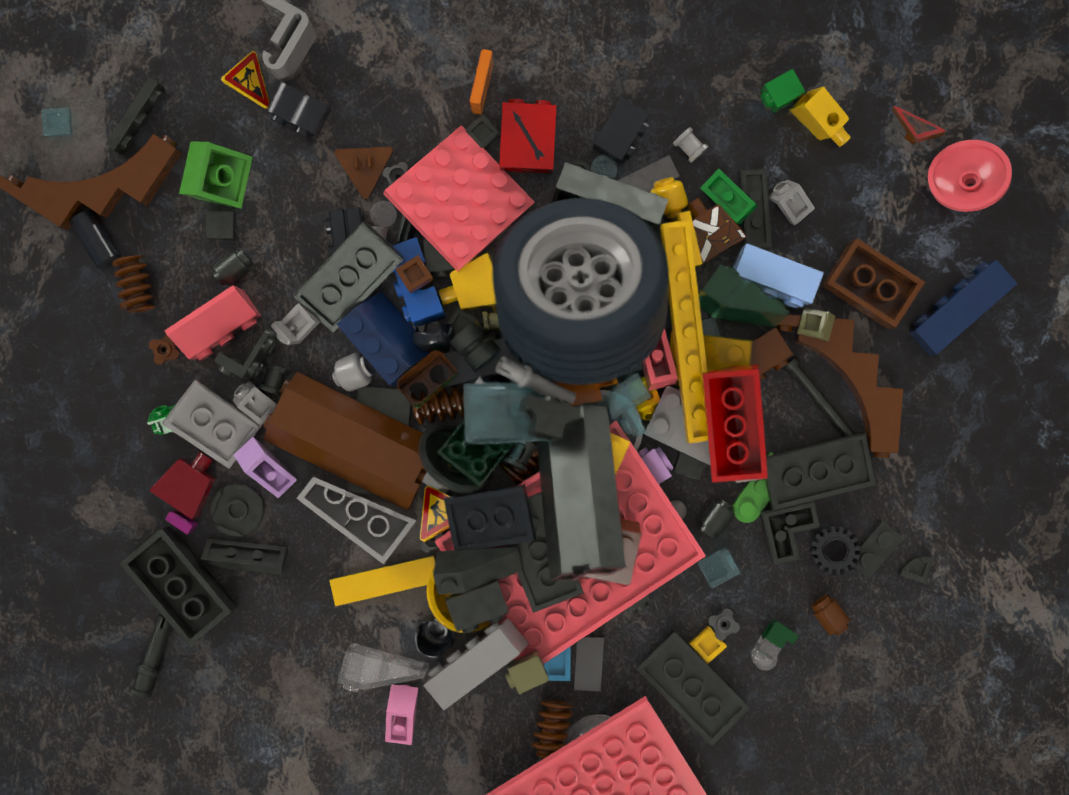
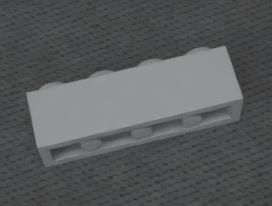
[423,618,529,710]

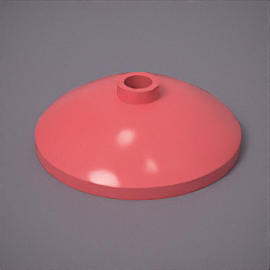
[928,140,1012,212]

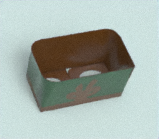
[397,351,457,410]

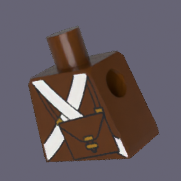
[686,198,747,266]

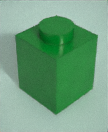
[760,69,806,113]

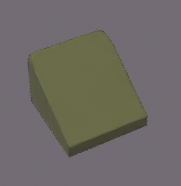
[797,308,835,341]

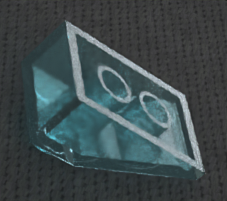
[464,383,549,445]

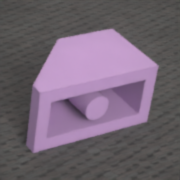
[234,437,297,498]

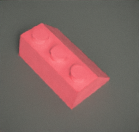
[165,285,261,361]

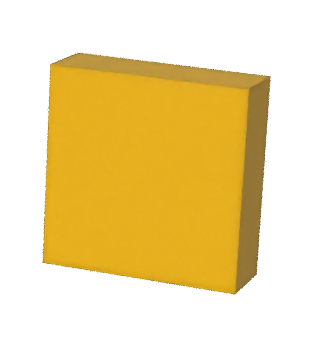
[689,625,727,664]

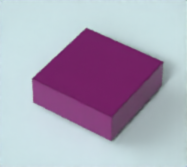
[165,510,198,534]

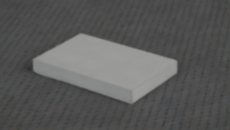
[162,379,262,468]

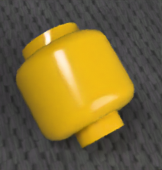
[650,177,688,219]

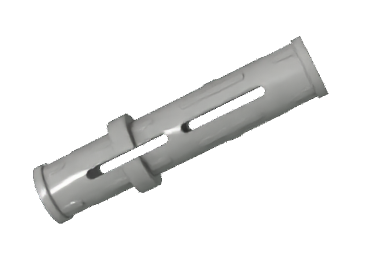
[496,356,576,406]

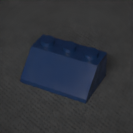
[337,291,430,386]

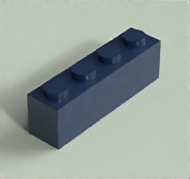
[909,259,1018,356]

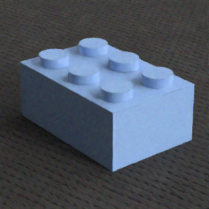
[728,243,823,310]

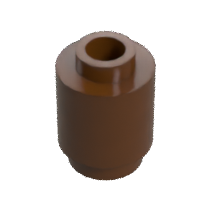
[811,594,850,636]

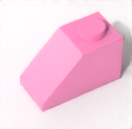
[385,684,418,745]

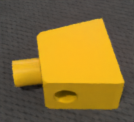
[789,87,851,147]
[439,253,496,311]

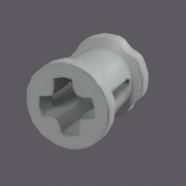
[673,127,709,163]

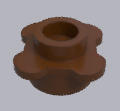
[149,335,179,365]

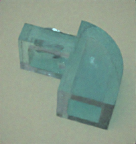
[607,373,651,437]

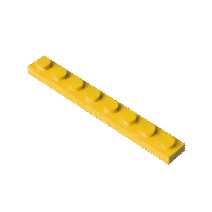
[660,221,708,444]

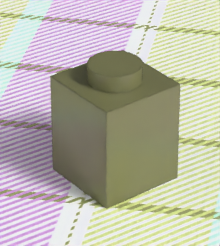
[505,650,549,694]

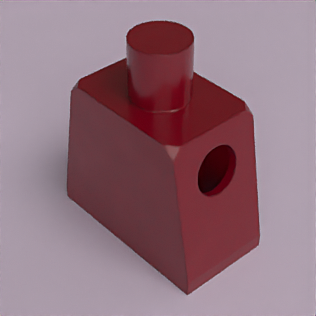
[149,451,215,519]

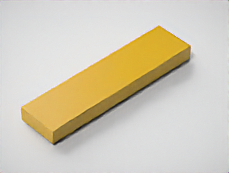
[329,555,436,606]

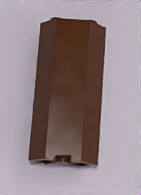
[263,372,427,510]

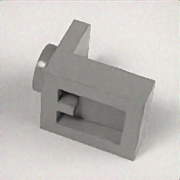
[769,180,815,225]
[233,380,277,426]

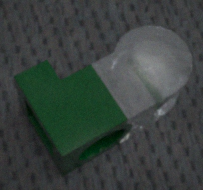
[751,618,799,671]

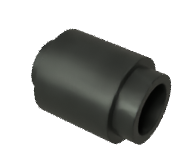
[213,248,253,287]
[697,498,735,540]

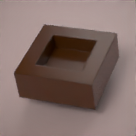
[395,255,433,294]

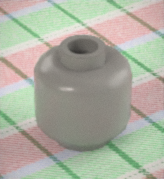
[332,353,374,392]

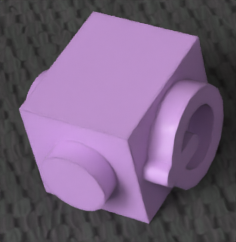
[638,447,673,484]

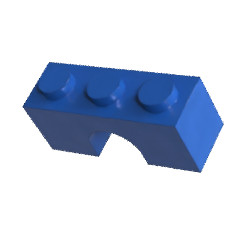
[391,237,446,328]

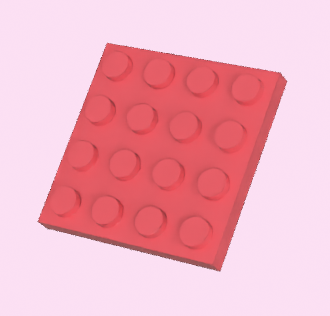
[384,125,535,272]

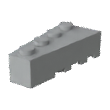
[296,477,417,564]

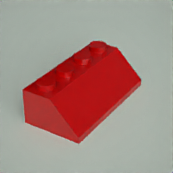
[703,364,768,482]

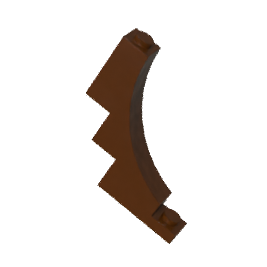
[0,134,182,230]
[769,313,903,458]

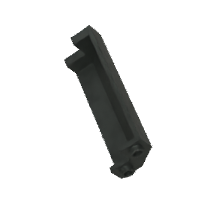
[536,402,626,581]

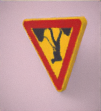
[221,51,270,109]
[420,486,450,542]

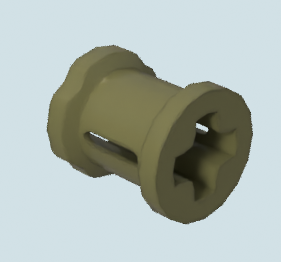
[482,311,500,335]

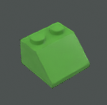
[179,141,253,208]

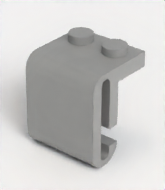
[262,0,316,82]

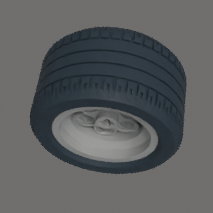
[492,198,669,385]

